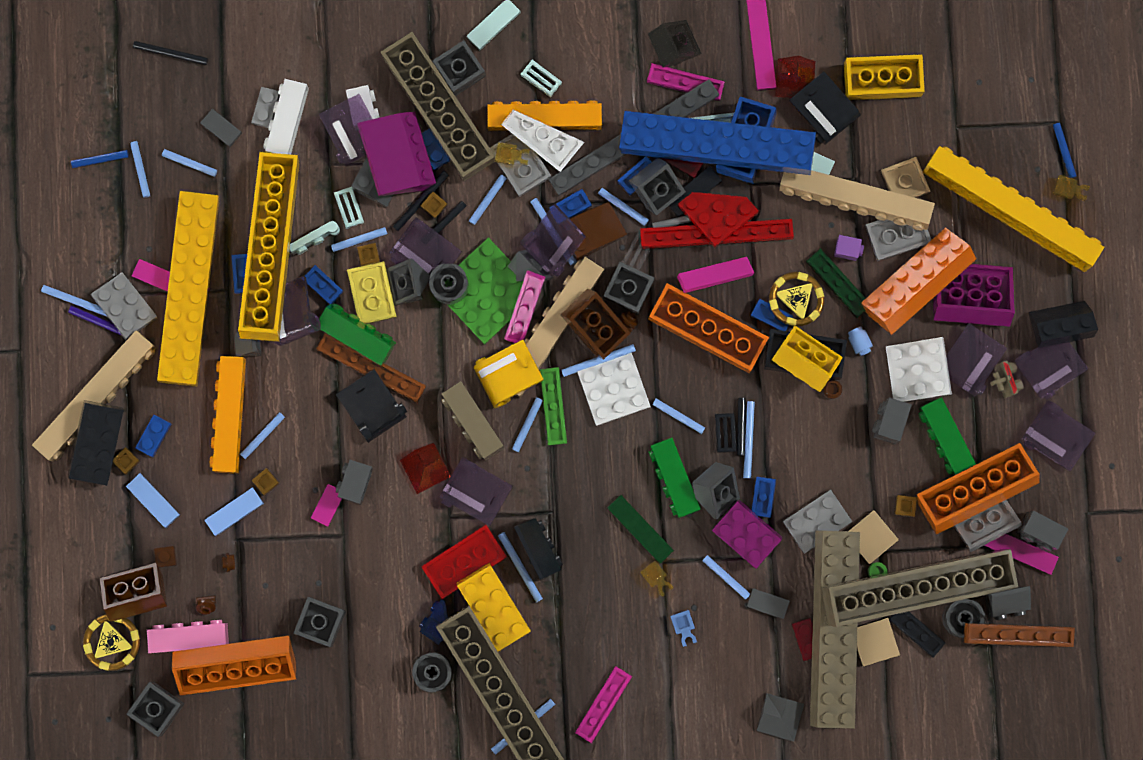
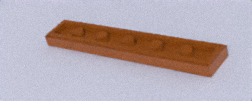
[316,333,427,403]
[964,623,1075,647]

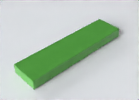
[540,367,567,446]

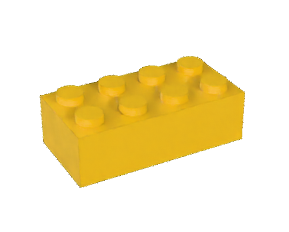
[844,55,925,100]
[456,563,531,652]

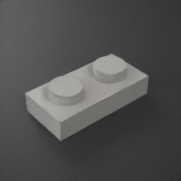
[251,87,280,128]

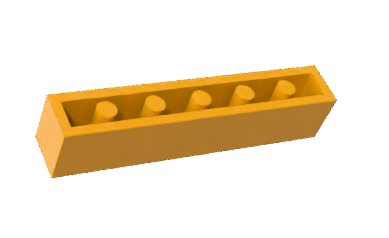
[488,101,602,131]
[210,356,246,474]

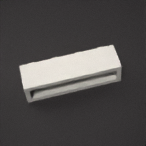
[264,79,309,155]

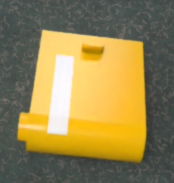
[474,340,544,408]

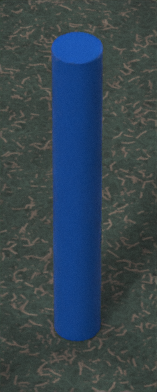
[1053,123,1077,179]
[71,150,129,168]

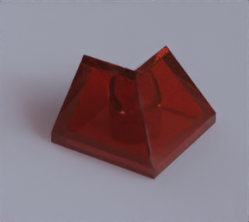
[775,55,816,98]
[400,443,451,494]

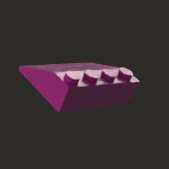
[357,112,436,196]
[933,264,1015,327]

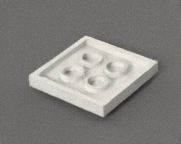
[886,337,952,402]
[577,353,651,426]

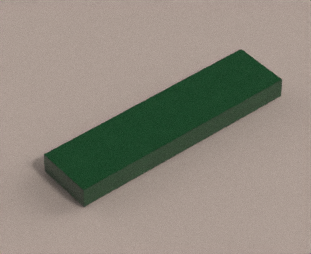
[806,248,866,318]
[607,495,674,564]

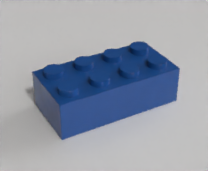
[716,97,777,184]

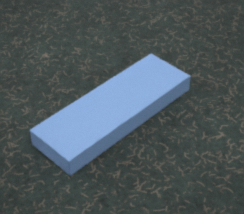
[126,473,180,528]
[205,487,264,536]

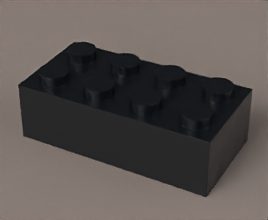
[764,329,847,380]
[68,400,124,486]

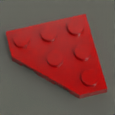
[678,192,759,248]

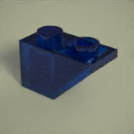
[419,599,448,645]

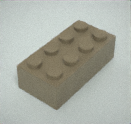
[441,381,505,461]

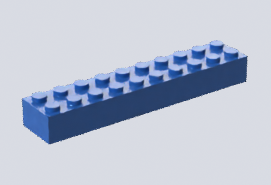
[619,111,816,175]

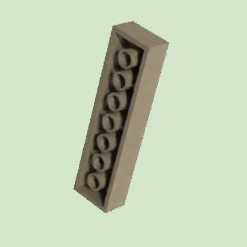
[380,32,496,181]

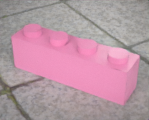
[147,620,229,653]

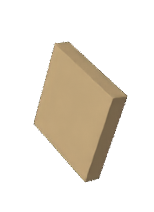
[880,157,931,198]
[848,510,899,564]
[857,618,900,667]

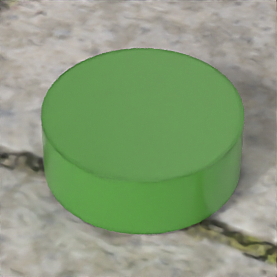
[867,562,887,577]

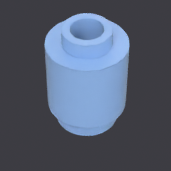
[848,326,873,356]

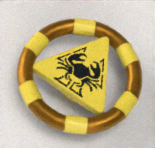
[769,272,825,326]
[83,614,140,671]

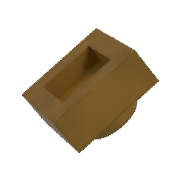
[421,192,447,218]
[357,243,380,266]
[113,447,140,475]
[252,468,279,496]
[895,495,917,517]

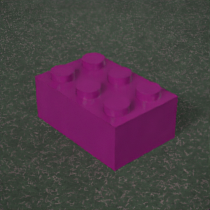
[712,499,783,569]

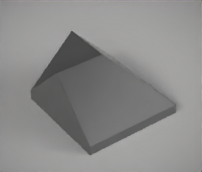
[508,250,554,281]
[386,259,430,306]
[234,332,262,357]
[756,693,804,742]

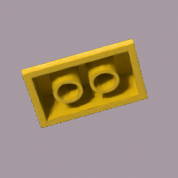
[772,326,843,392]

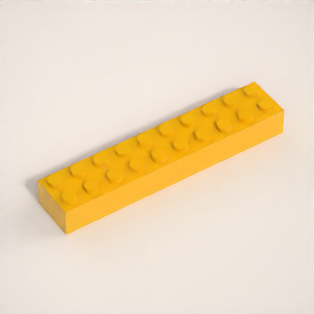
[923,146,1104,272]
[238,152,299,341]
[157,191,219,387]

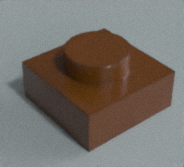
[154,546,177,568]

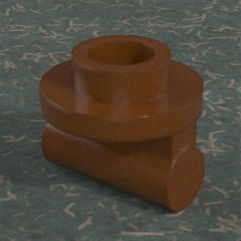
[618,311,638,333]
[196,595,216,615]

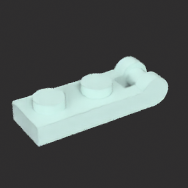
[290,221,340,255]

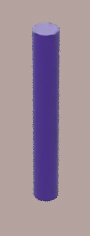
[68,306,121,335]

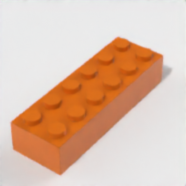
[861,227,976,335]
[648,283,769,374]
[917,443,1040,535]
[172,636,296,695]

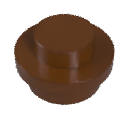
[823,380,842,399]
[222,553,235,572]

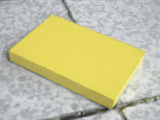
[347,261,397,324]

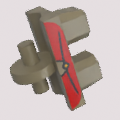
[990,361,1024,398]

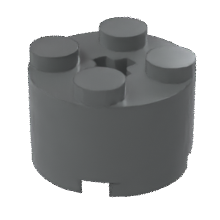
[429,264,469,305]
[942,599,985,638]
[412,653,453,692]

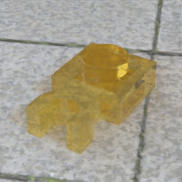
[495,142,530,165]
[1053,175,1090,201]
[640,561,674,597]

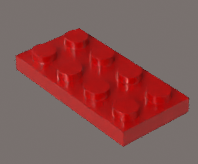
[421,525,507,599]

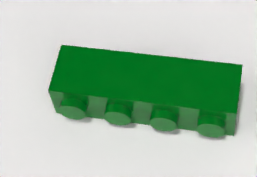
[315,304,396,365]
[918,397,976,476]
[648,438,701,519]

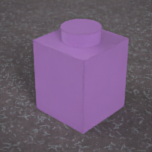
[834,235,864,261]

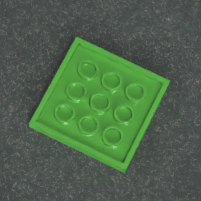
[445,237,541,345]

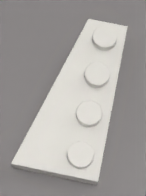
[501,110,584,172]

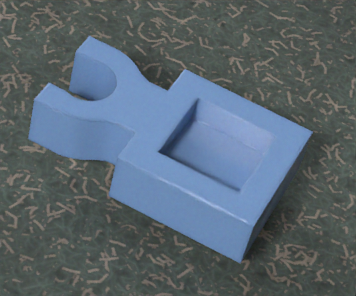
[670,610,697,647]

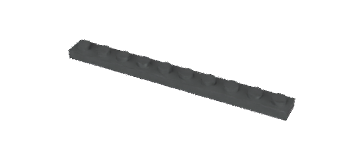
[549,79,719,196]

